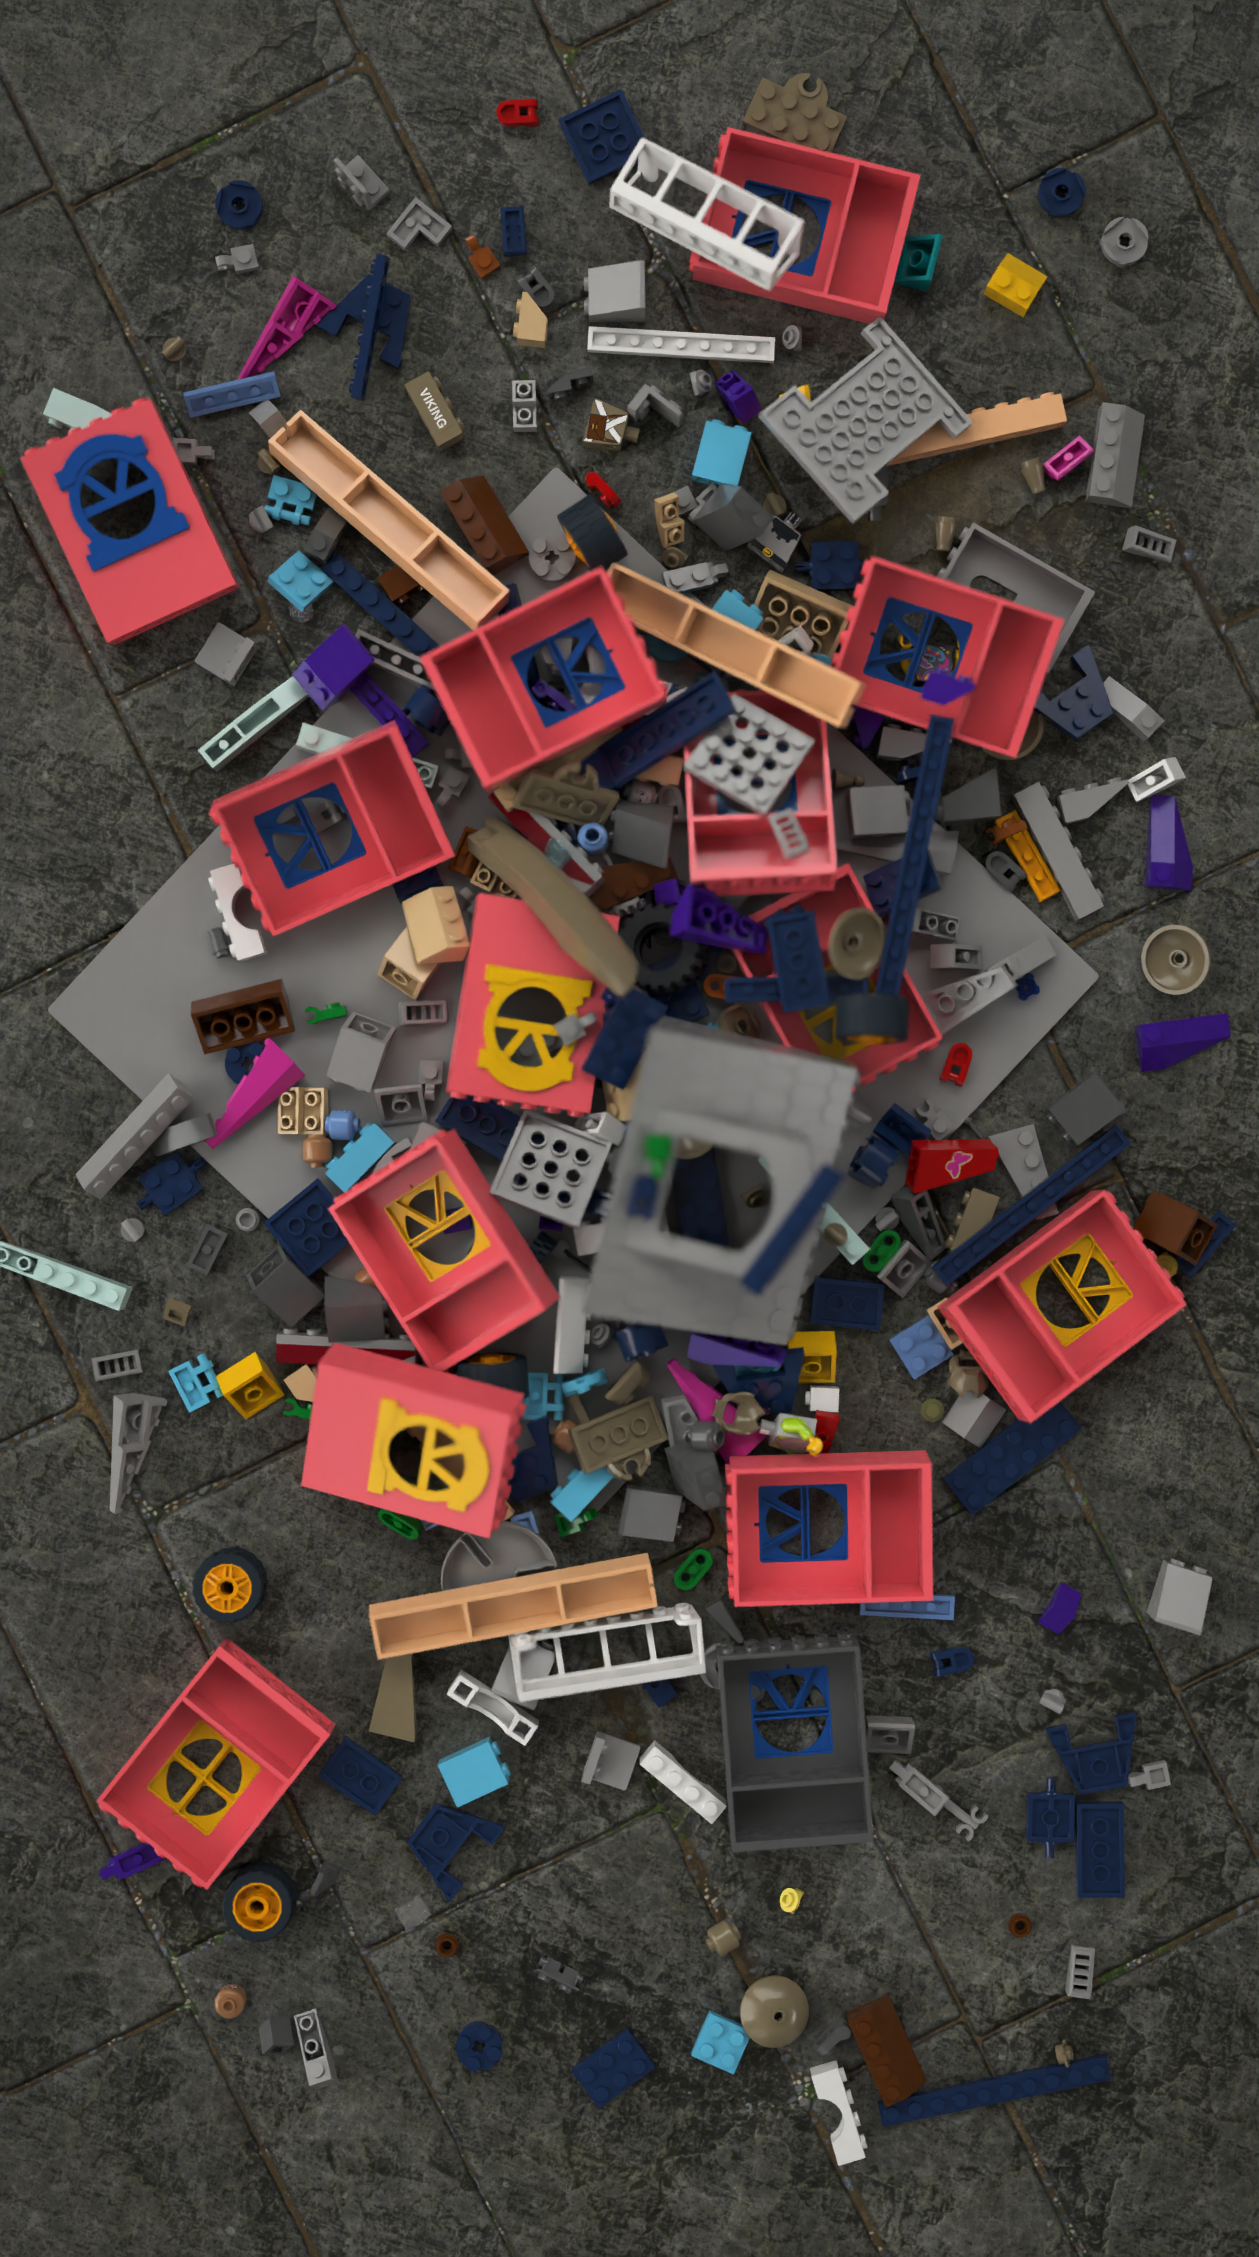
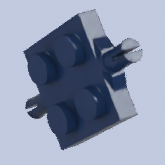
[795,541,865,591]
[136,1151,207,1216]
[1026,1777,1075,1858]

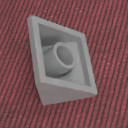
[374,1084,428,1126]
[875,1239,933,1298]
[942,1390,1006,1448]
[865,1715,915,1754]

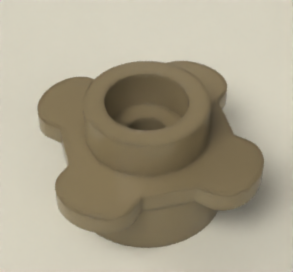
[1055,2039,1074,2068]

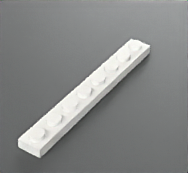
[587,326,775,363]

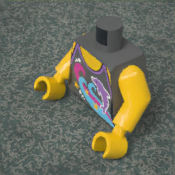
[898,635,960,687]

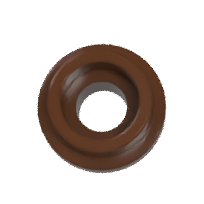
[1008,1913,1032,1938]
[435,1933,459,1957]

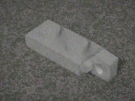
[661,562,728,594]
[889,1760,950,1816]

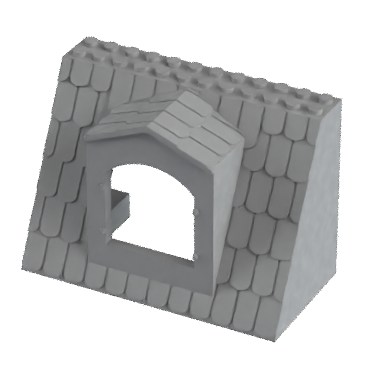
[582,1016,861,1345]

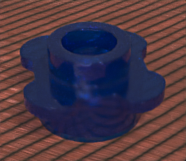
[1014,973,1040,1001]
[601,987,618,1008]

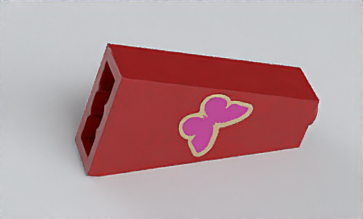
[905,1139,999,1193]

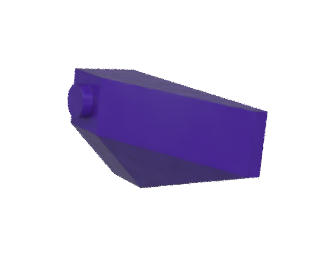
[1144,795,1193,891]
[670,884,768,954]
[1135,1013,1231,1072]
[687,1331,787,1367]

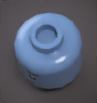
[577,822,609,856]
[325,1110,361,1140]

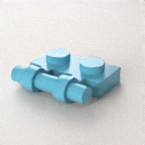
[264,475,318,526]
[168,1353,223,1413]
[523,1372,566,1420]

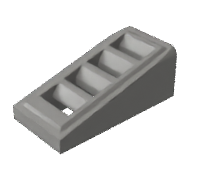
[1123,525,1177,563]
[768,808,810,861]
[398,1000,448,1025]
[91,1349,142,1381]
[1065,1945,1095,1999]

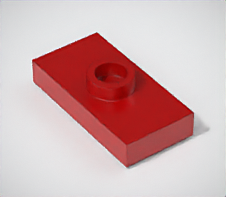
[814,1410,839,1453]

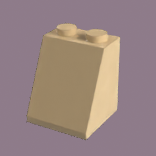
[377,925,442,1001]

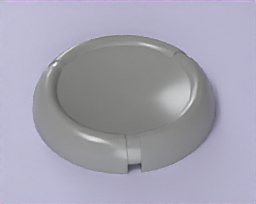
[441,1521,557,1591]

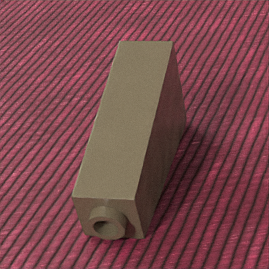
[369,1653,417,1742]

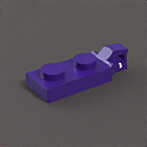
[532,679,578,712]
[99,1843,165,1880]

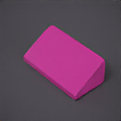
[1043,435,1095,481]

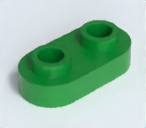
[862,1230,901,1272]
[378,1508,423,1540]
[674,1548,713,1590]

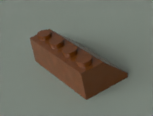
[440,476,530,576]
[191,979,295,1054]
[846,1994,926,2107]

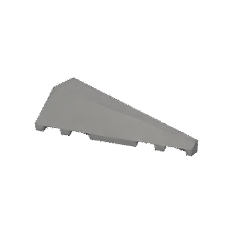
[835,831,959,875]
[110,1393,167,1514]

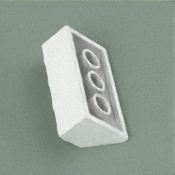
[553,1276,591,1374]

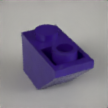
[714,370,763,423]
[921,667,977,706]
[849,704,884,752]

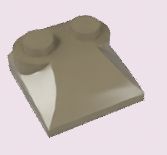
[605,1359,651,1406]

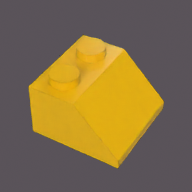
[984,253,1048,318]
[787,1331,837,1384]
[216,1352,285,1419]

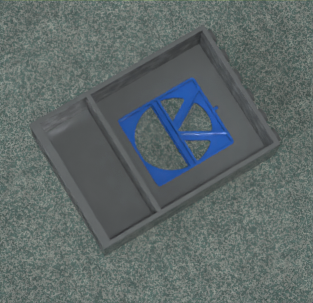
[716,1632,873,1852]

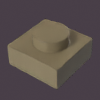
[163,1298,191,1327]

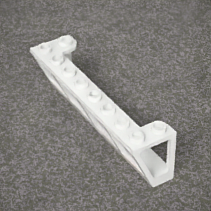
[609,137,804,291]
[508,1603,706,1702]

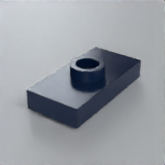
[500,206,527,257]
[641,1656,678,1708]

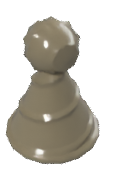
[830,768,865,792]

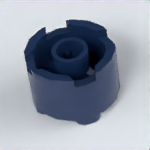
[402,684,451,737]
[847,1134,899,1189]
[614,1322,669,1363]

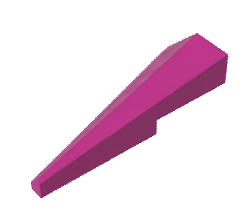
[237,276,336,380]
[204,1037,305,1149]
[667,1358,767,1464]

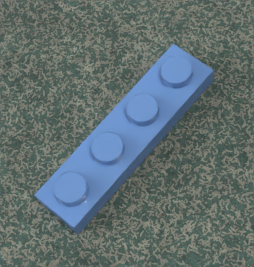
[183,371,281,418]
[860,1594,955,1620]

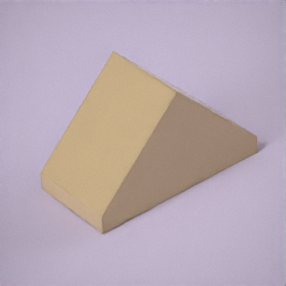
[926,1298,963,1350]

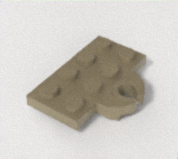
[743,73,847,153]
[513,762,619,826]
[567,1395,668,1480]

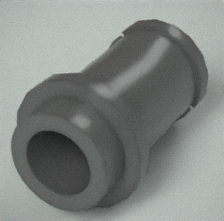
[207,927,230,958]

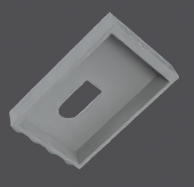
[937,522,1095,677]

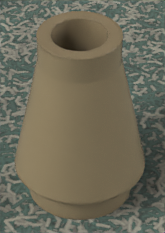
[1020,457,1046,494]
[935,516,958,551]

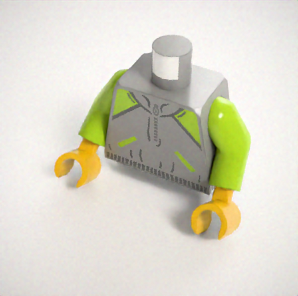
[758,1413,823,1457]

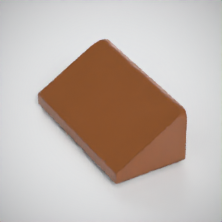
[447,826,480,879]

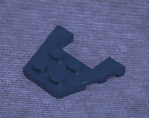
[317,274,411,370]
[1033,645,1113,740]
[713,1347,804,1416]
[508,1415,558,1503]
[1045,1711,1137,1795]
[407,1803,505,1901]

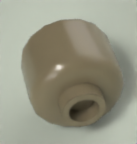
[705,1920,742,1956]

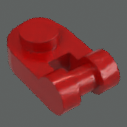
[496,99,539,127]
[586,472,622,508]
[939,1043,973,1087]

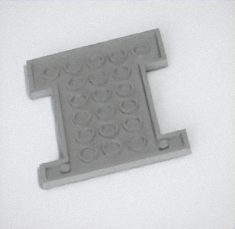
[759,316,973,524]

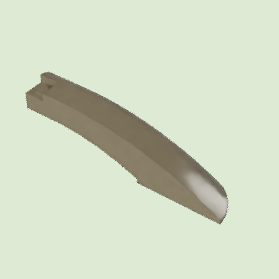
[467,817,638,998]

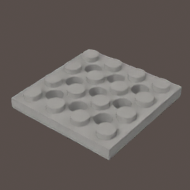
[683,693,815,817]
[490,1109,612,1229]

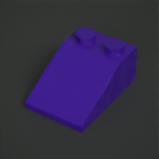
[292,624,376,711]

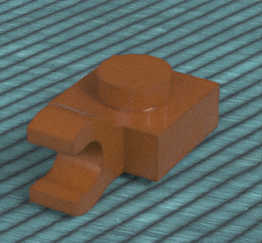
[465,234,501,280]
[986,819,1028,845]

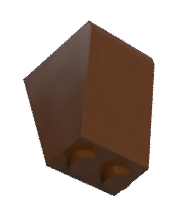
[1133,1190,1218,1266]

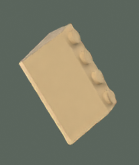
[754,569,854,659]

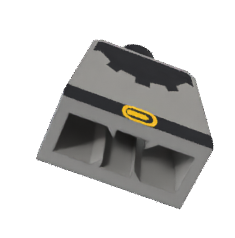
[747,512,802,573]

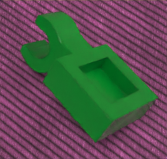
[305,1002,348,1025]
[645,1134,672,1178]
[283,1397,313,1420]
[554,1508,598,1537]

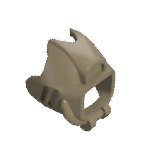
[947,1349,989,1398]
[711,1392,765,1435]

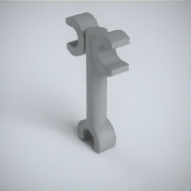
[935,1784,988,1841]

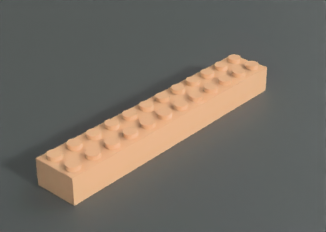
[268,410,510,631]
[608,562,867,728]
[369,1553,658,1660]

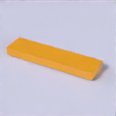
[994,810,1061,903]

